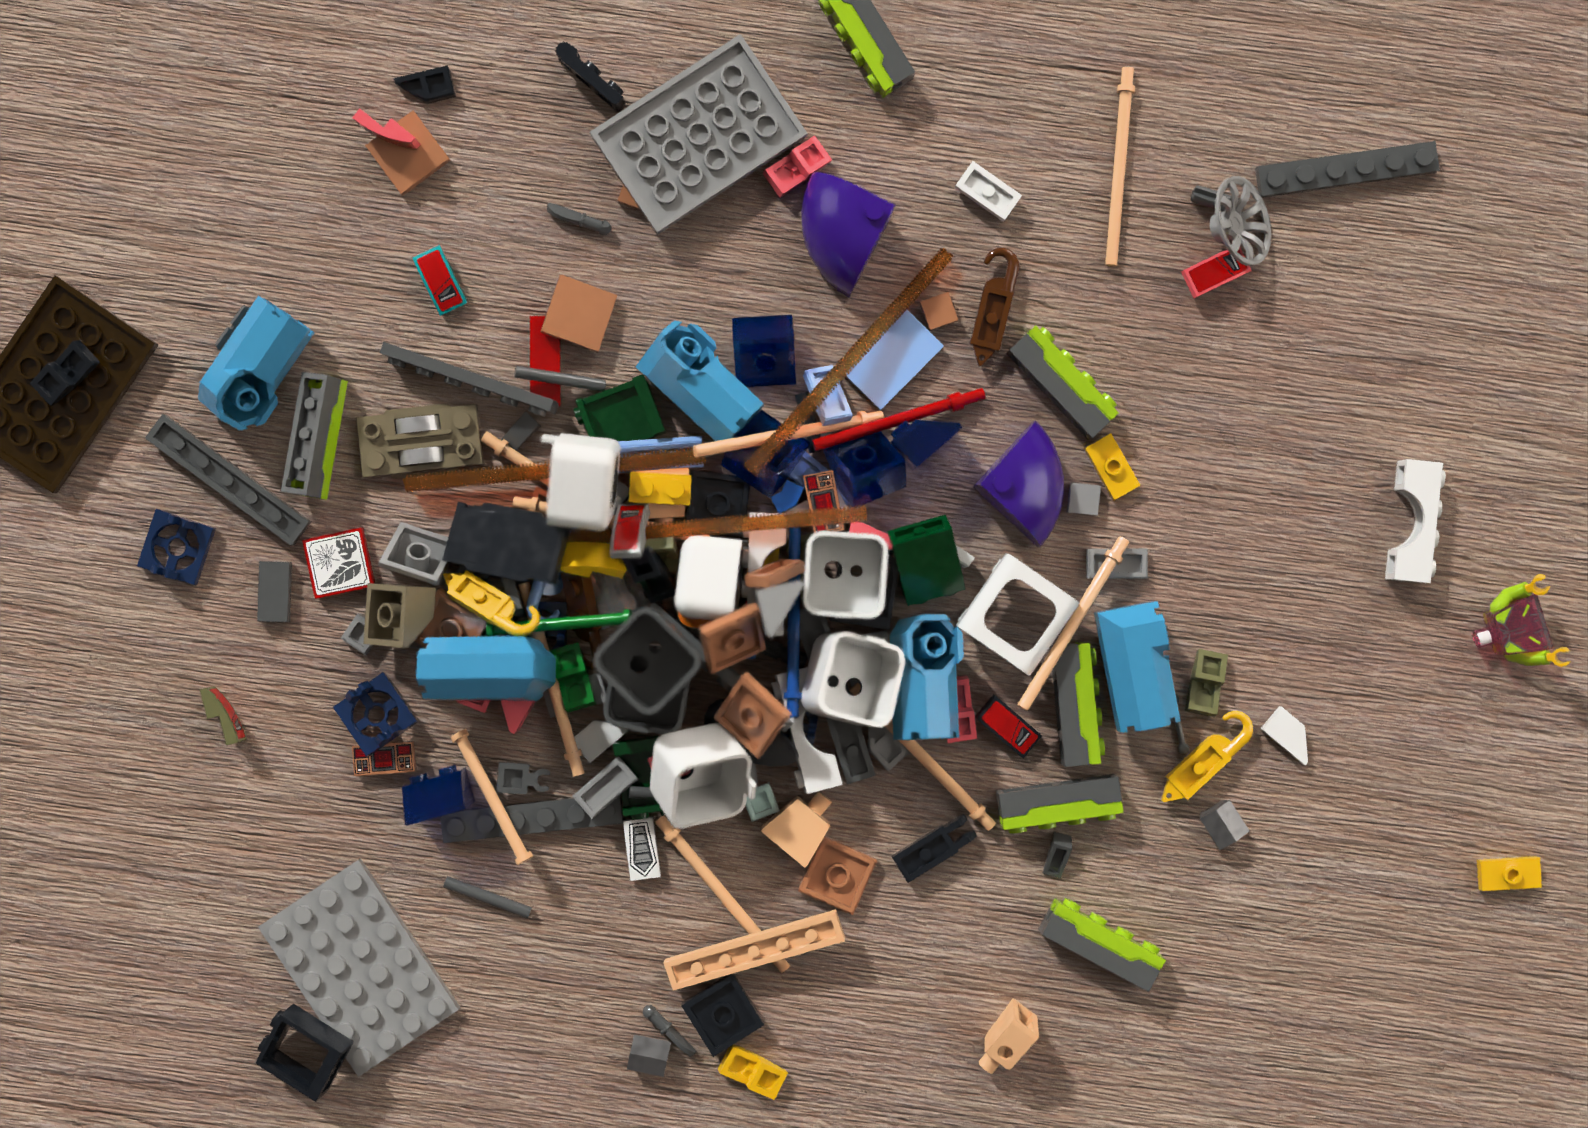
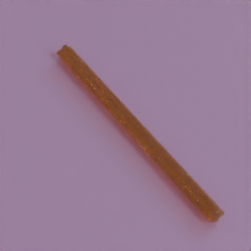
[744,248,953,476]
[403,447,706,492]
[567,505,868,543]

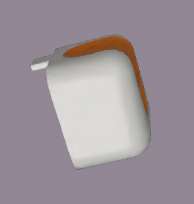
[675,536,743,629]

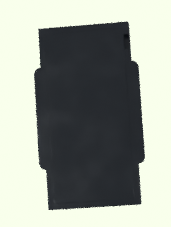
[442,502,571,585]

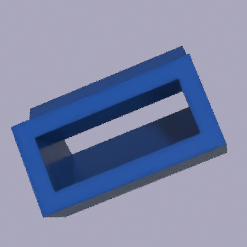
[770,480,804,514]

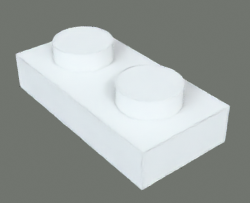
[955,161,1022,222]

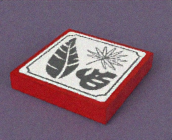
[302,527,376,599]

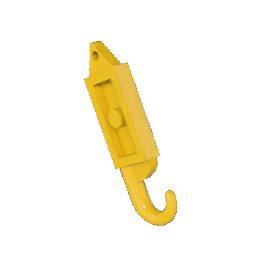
[443,570,540,636]
[1161,711,1253,802]

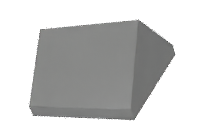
[378,522,451,585]
[754,580,805,640]

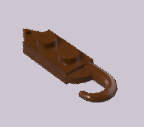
[969,248,1019,367]
[560,572,602,670]

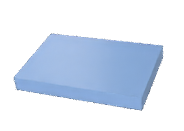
[838,304,944,411]

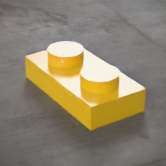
[629,472,692,506]

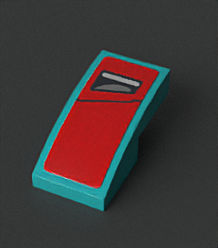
[413,245,467,316]

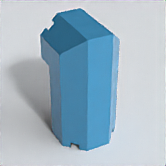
[198,295,315,431]
[636,320,764,441]
[1094,601,1181,733]
[889,614,964,740]
[416,636,556,701]

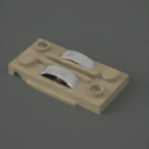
[356,404,484,479]

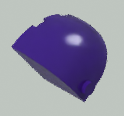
[801,172,895,298]
[973,420,1064,548]

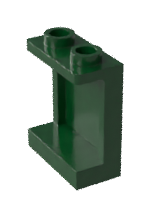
[573,374,666,441]
[887,514,966,606]
[613,735,666,820]

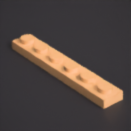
[664,909,845,991]

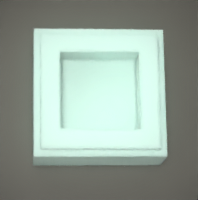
[745,782,780,822]

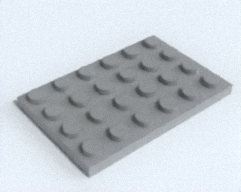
[590,34,808,235]
[258,858,460,1077]

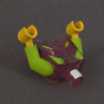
[1472,574,1571,667]

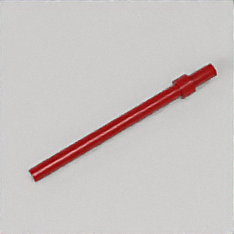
[812,388,986,451]

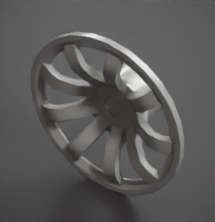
[1210,176,1271,266]

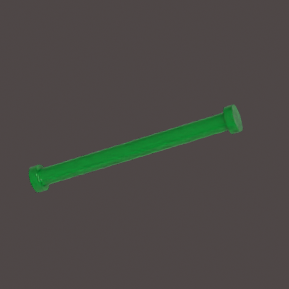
[486,609,633,636]

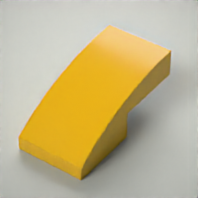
[560,542,626,578]
[718,1044,788,1100]

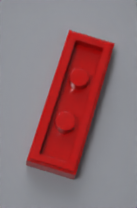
[530,316,561,407]

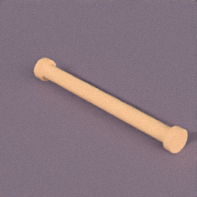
[450,729,534,865]

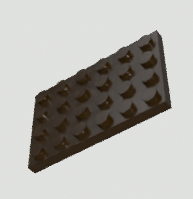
[0,275,159,494]

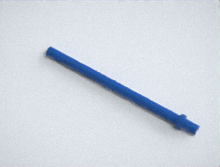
[784,518,802,718]

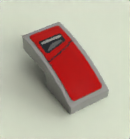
[610,503,650,558]

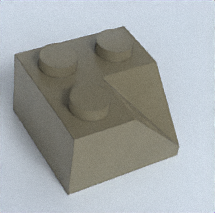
[363,583,436,648]

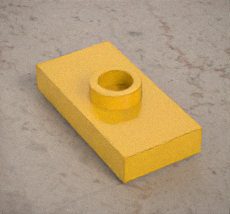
[1083,433,1140,500]
[1477,856,1542,891]

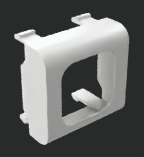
[956,553,1080,676]

